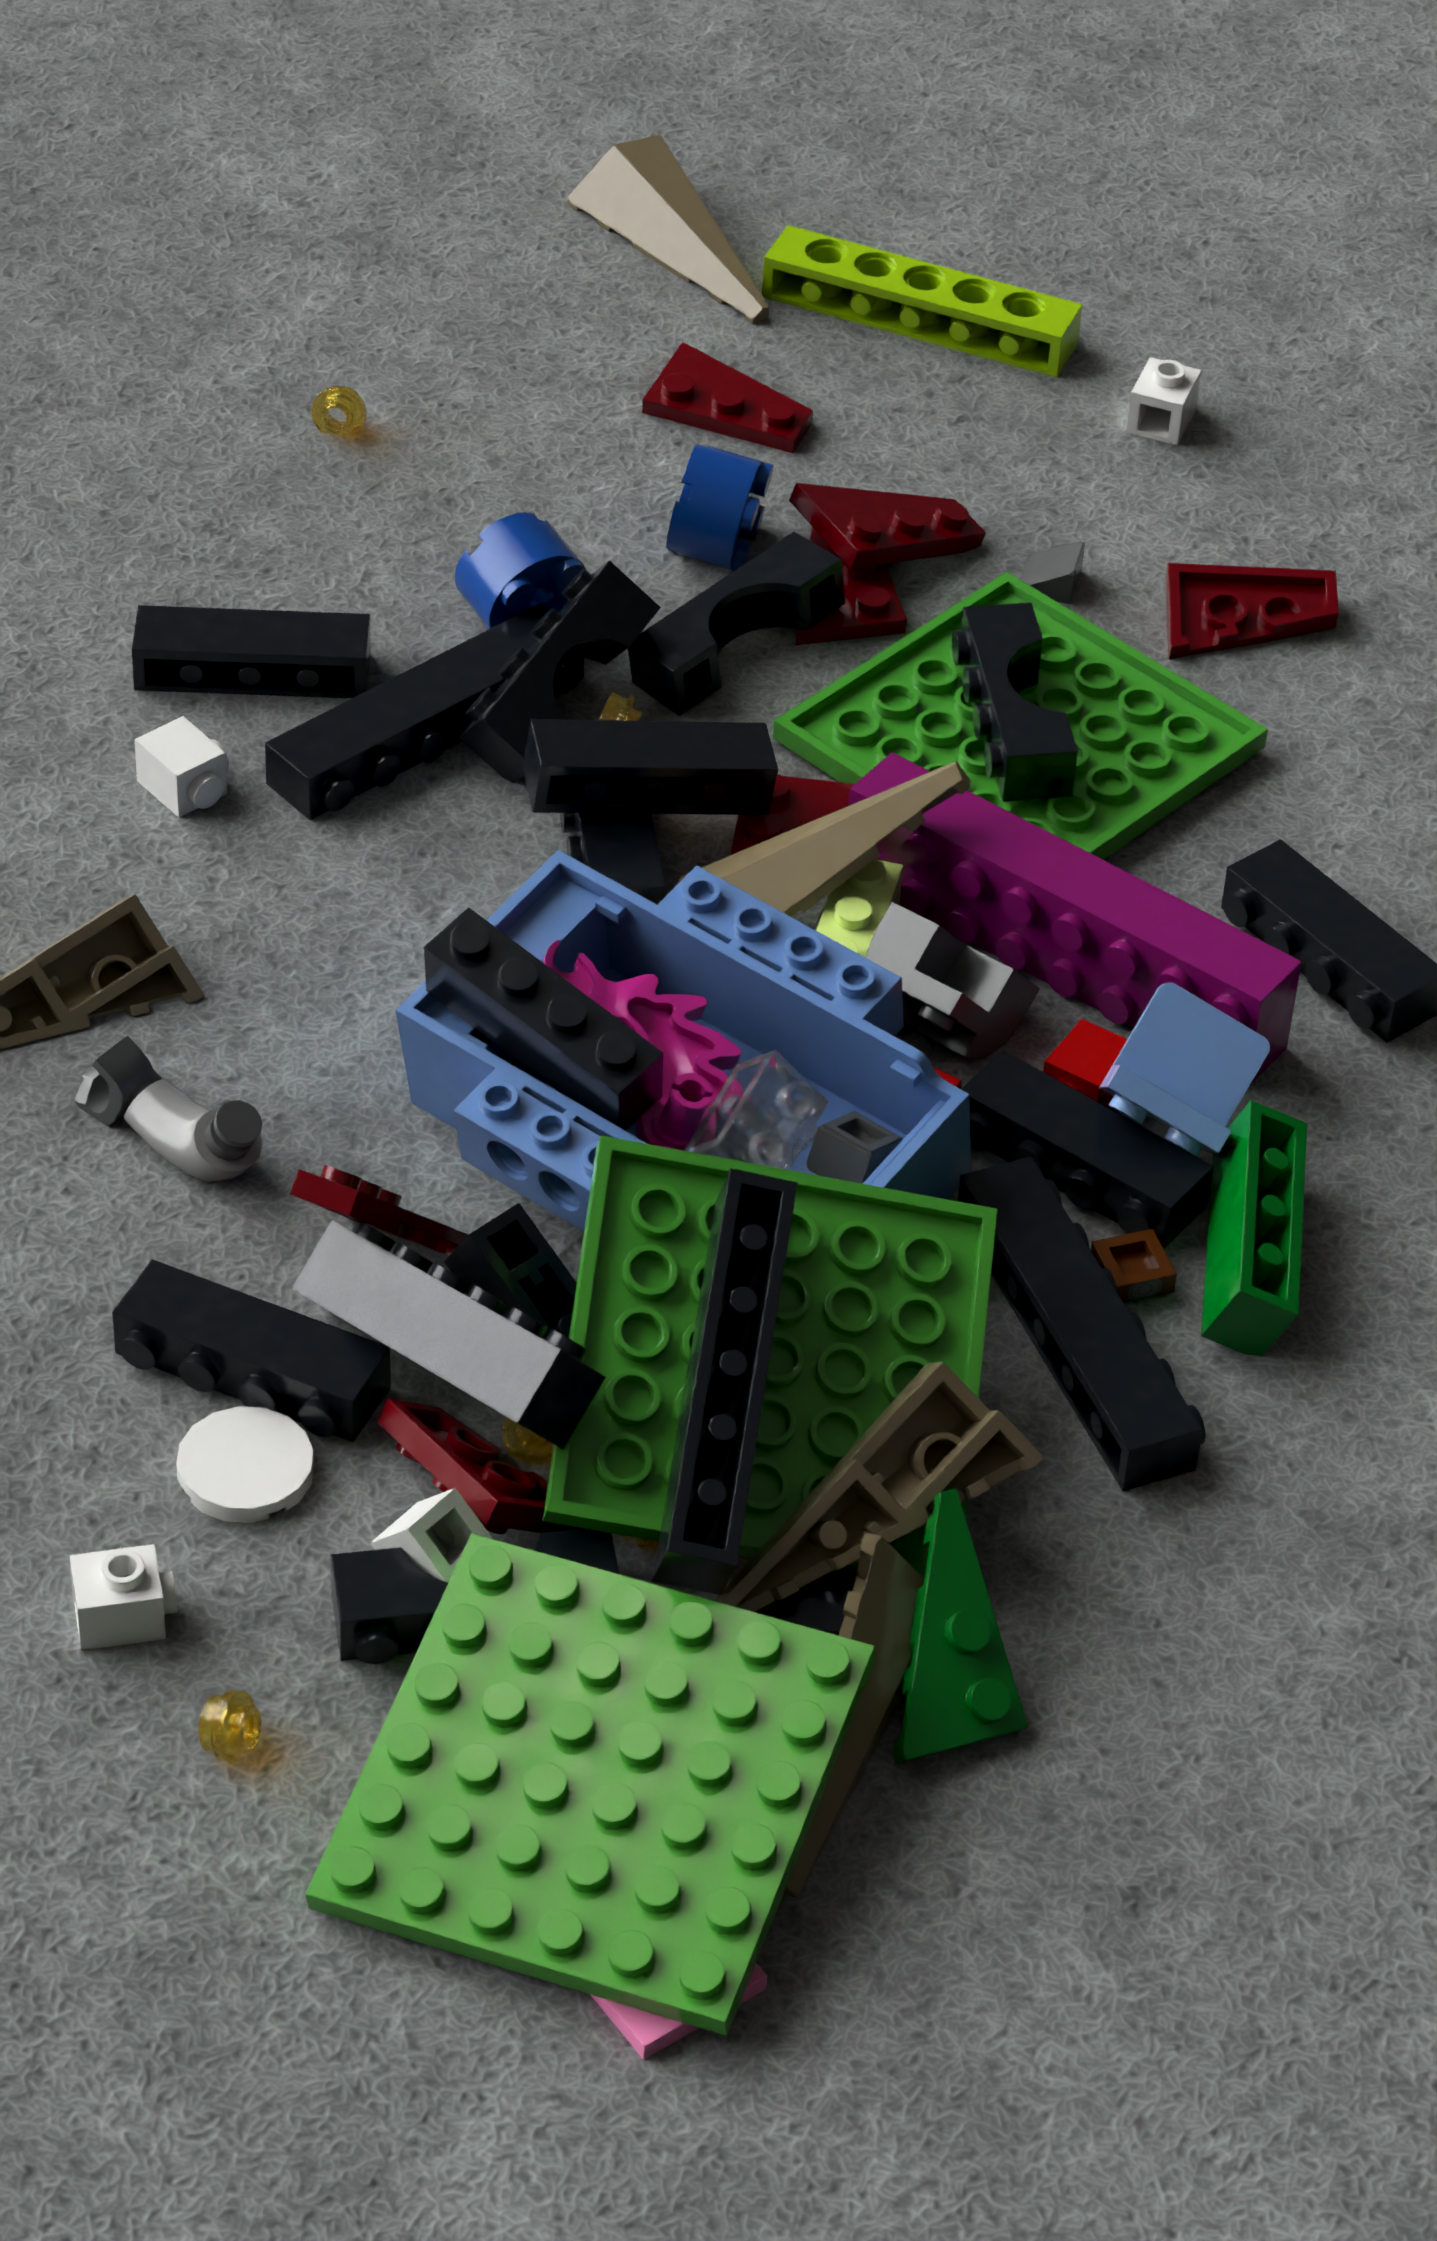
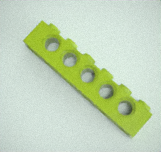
[762,225,1083,378]

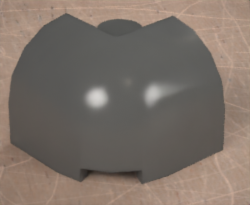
[865,902,1040,1059]

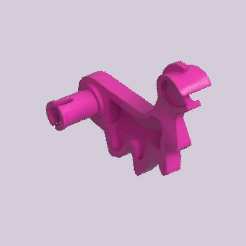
[543,940,743,1154]

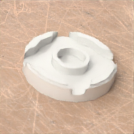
[176,1406,314,1523]

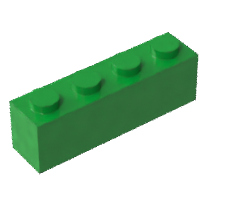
[1201,1100,1307,1356]

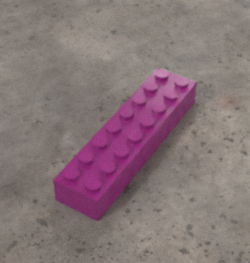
[848,752,1302,1085]

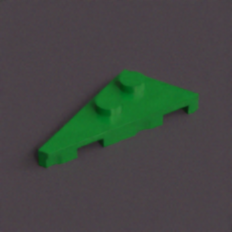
[892,1488,1028,1765]

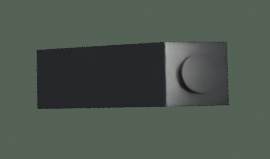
[444,1203,577,1340]

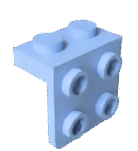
[1099,982,1270,1156]

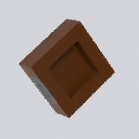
[1091,1229,1177,1303]

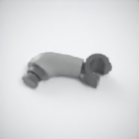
[74,1035,263,1182]

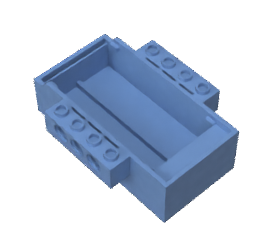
[395,850,971,1232]

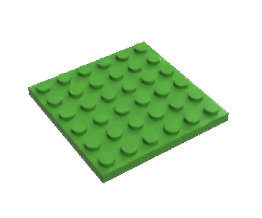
[773,572,1268,860]
[543,1135,997,1578]
[305,1533,875,2036]

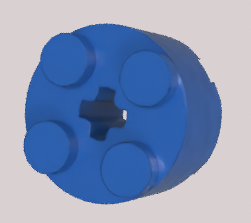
[666,444,774,571]
[455,512,586,629]

